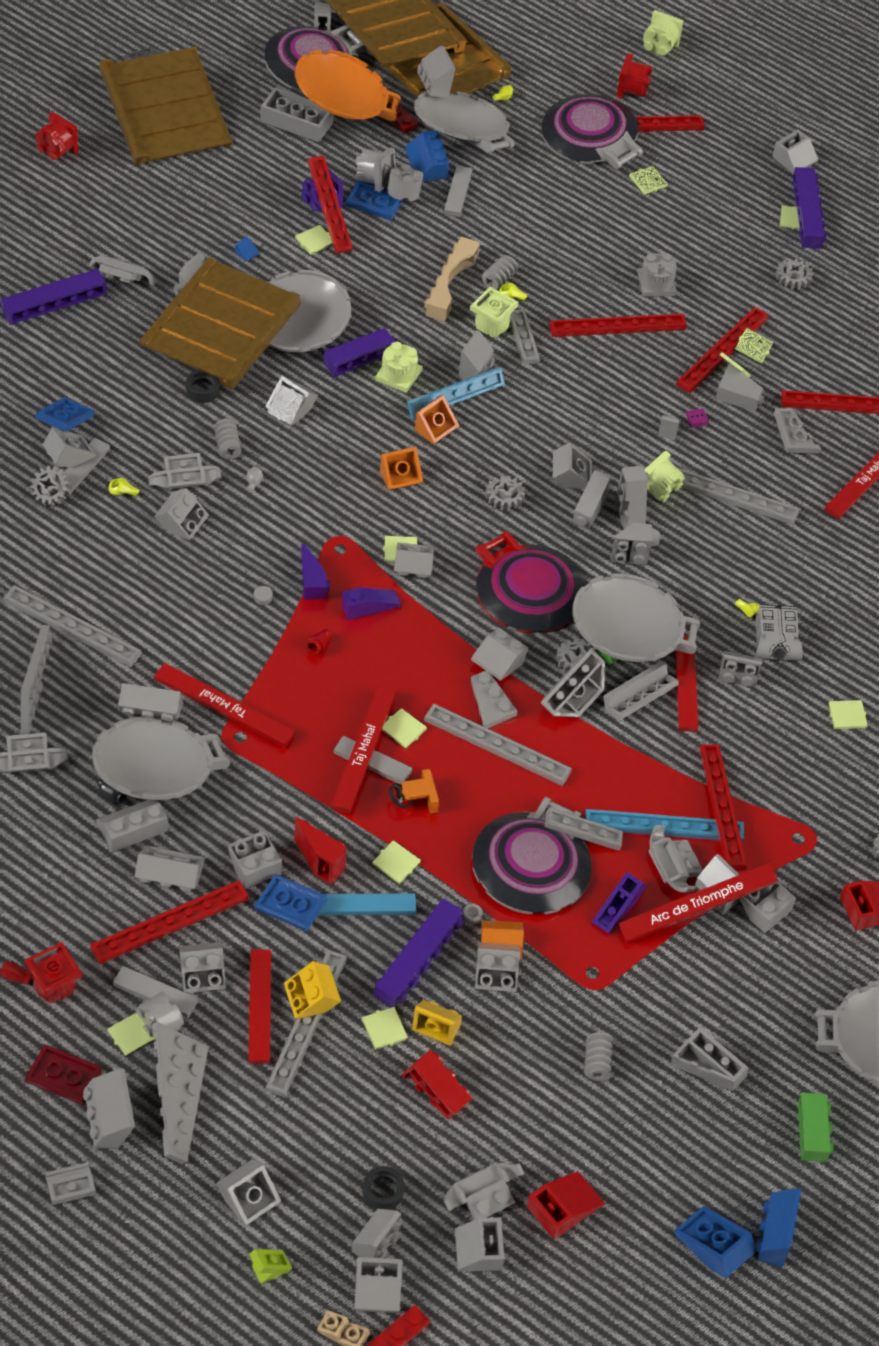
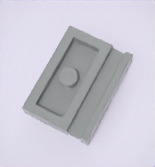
[45,1162,96,1205]

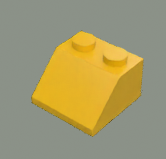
[412,1000,462,1046]

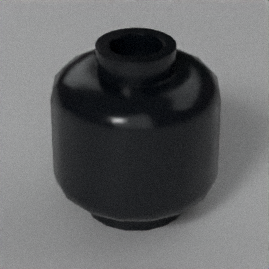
[98,779,128,805]

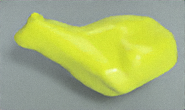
[492,85,513,101]
[499,283,527,301]
[109,478,140,496]
[735,599,760,619]

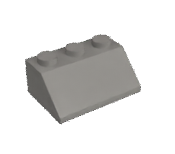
[418,46,456,98]
[118,683,183,721]
[96,800,168,852]
[135,845,205,891]
[83,1068,135,1148]

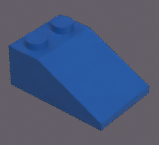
[674,1206,756,1278]

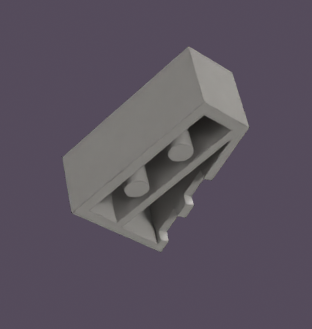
[615,465,649,529]
[671,1027,748,1091]

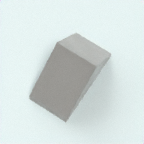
[658,415,681,440]

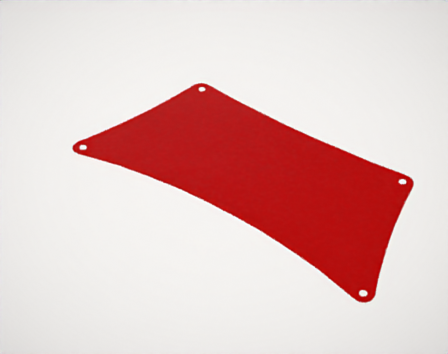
[221,536,817,990]

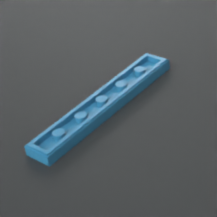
[407,367,505,419]
[318,894,416,915]

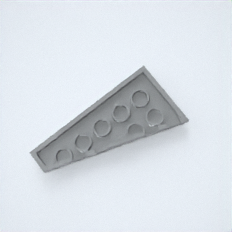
[21,625,53,735]
[152,1022,208,1164]

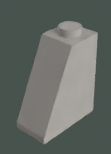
[314,3,331,30]
[716,364,764,412]
[573,470,611,529]

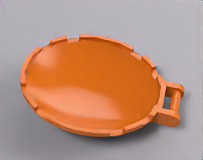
[295,50,401,121]

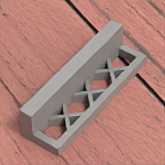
[603,661,678,720]

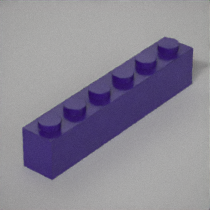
[792,167,826,249]
[1,269,106,325]
[374,898,464,1008]

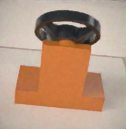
[389,769,439,814]

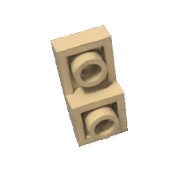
[317,1310,370,1346]

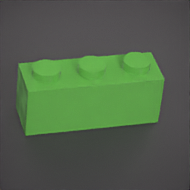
[798,1093,833,1162]

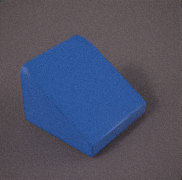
[235,237,259,262]

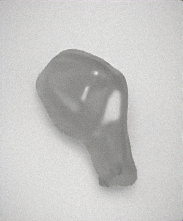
[247,467,263,491]

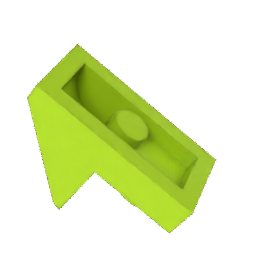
[249,1249,292,1283]

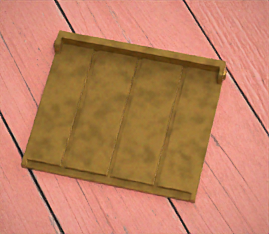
[324,0,467,68]
[367,2,511,99]
[99,47,233,166]
[139,257,301,390]

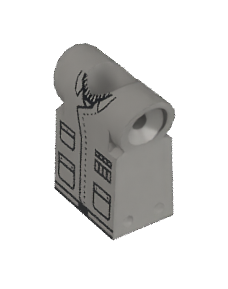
[755,604,803,661]

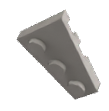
[774,408,821,454]
[471,671,517,728]

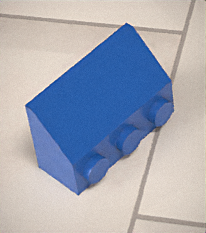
[405,131,449,181]
[755,1188,802,1267]

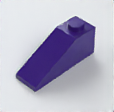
[301,544,330,599]
[342,587,401,620]
[592,872,647,933]

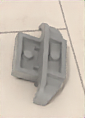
[89,256,155,285]
[148,453,222,490]
[0,733,69,773]
[649,825,703,892]
[443,1163,524,1220]

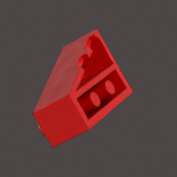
[401,1049,472,1119]

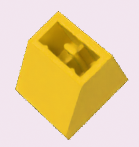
[284,961,341,1019]

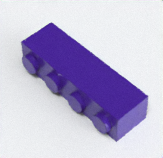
[324,328,396,377]

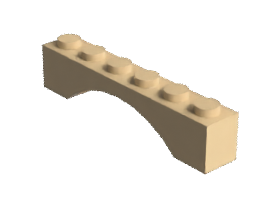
[424,237,480,321]

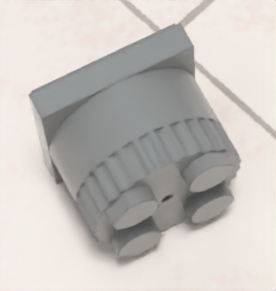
[355,148,395,191]
[637,253,677,297]

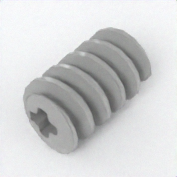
[482,255,518,290]
[214,418,242,459]
[584,1032,613,1081]

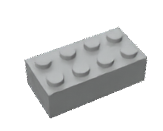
[260,87,334,142]

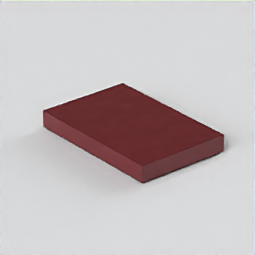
[25,1044,102,1106]

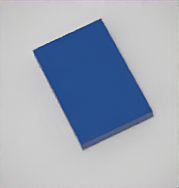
[345,181,403,221]
[35,397,94,432]
[254,874,328,932]

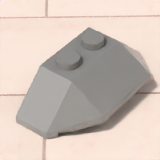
[540,648,605,717]

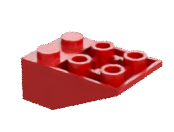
[294,817,347,885]
[840,880,879,931]
[527,1171,605,1240]

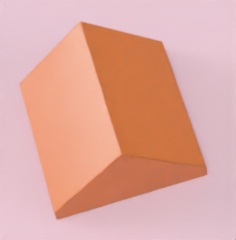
[415,395,459,444]
[380,446,423,490]
[481,920,524,960]

